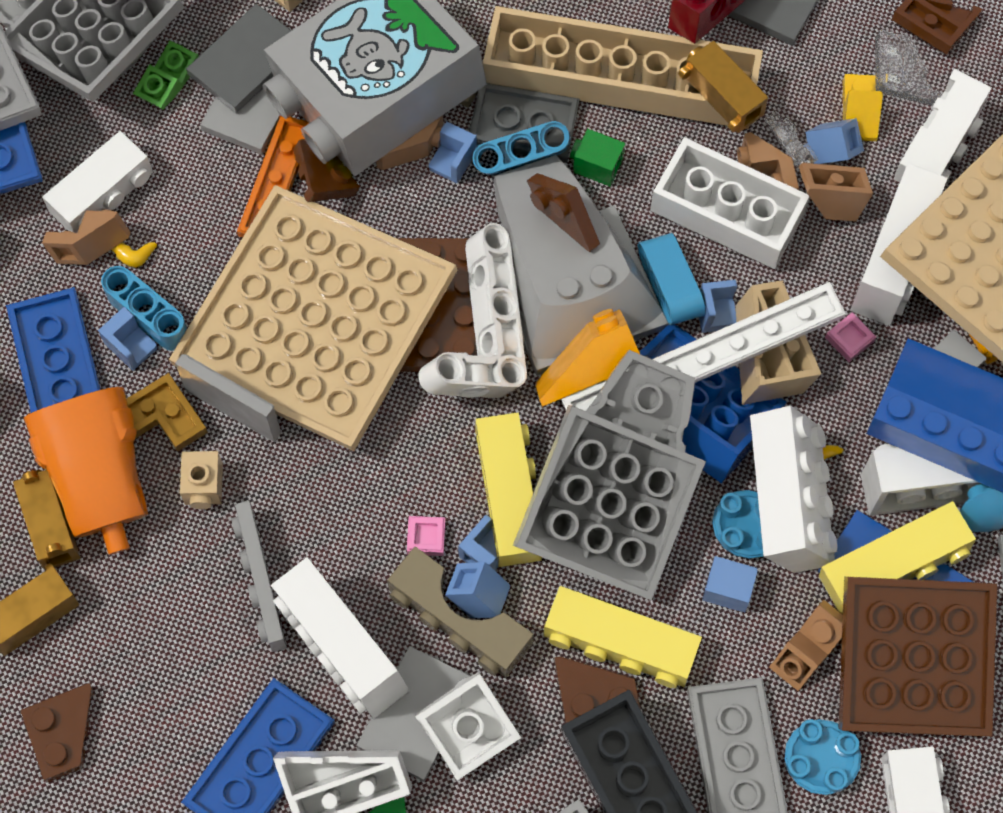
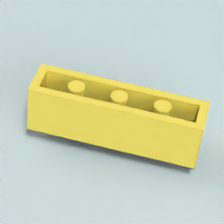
[475,412,542,567]
[819,501,976,614]
[544,586,702,688]

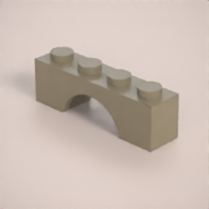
[387,546,534,678]

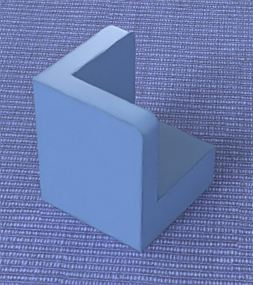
[805,118,864,164]
[429,121,477,184]
[699,280,737,333]
[98,307,157,371]
[458,514,498,570]
[702,556,758,612]
[445,562,510,618]

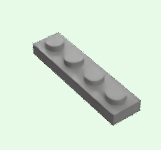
[231,501,287,652]

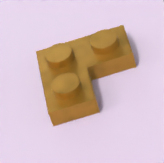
[126,373,208,452]

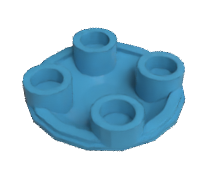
[960,484,1003,532]
[712,490,764,559]
[784,719,861,795]

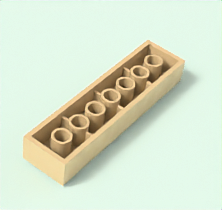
[483,6,763,129]

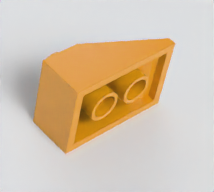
[535,309,640,407]

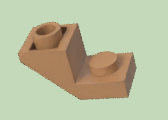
[737,132,799,190]
[42,210,131,265]
[769,600,843,691]

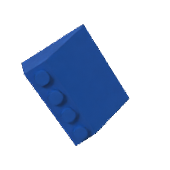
[639,324,787,484]
[866,338,1003,493]

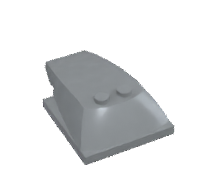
[0,0,184,102]
[493,155,668,376]
[513,350,706,600]

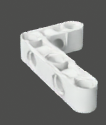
[418,223,527,398]

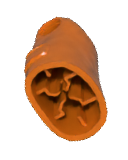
[23,387,148,555]

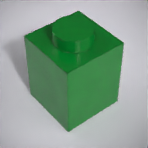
[570,128,626,187]

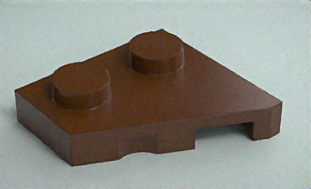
[891,0,983,55]
[293,139,360,203]
[527,173,600,252]
[554,656,641,724]
[20,683,94,783]

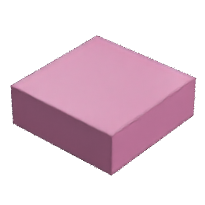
[825,312,876,362]
[407,516,446,556]

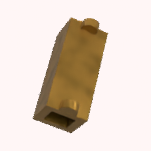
[678,40,768,133]
[13,470,81,571]
[0,562,80,657]

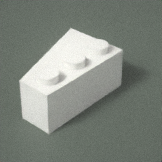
[894,69,992,185]
[273,750,412,813]

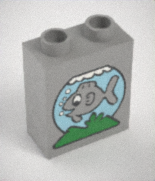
[262,0,487,176]

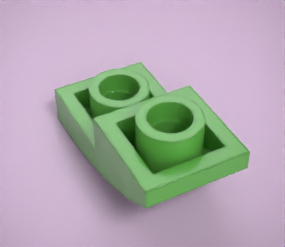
[133,40,199,110]

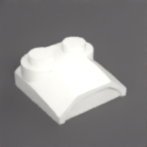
[415,672,521,780]

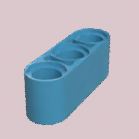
[472,121,571,176]
[638,233,706,326]
[101,266,187,351]

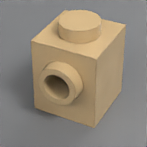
[180,451,223,509]

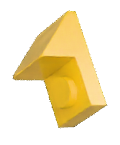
[843,74,883,141]

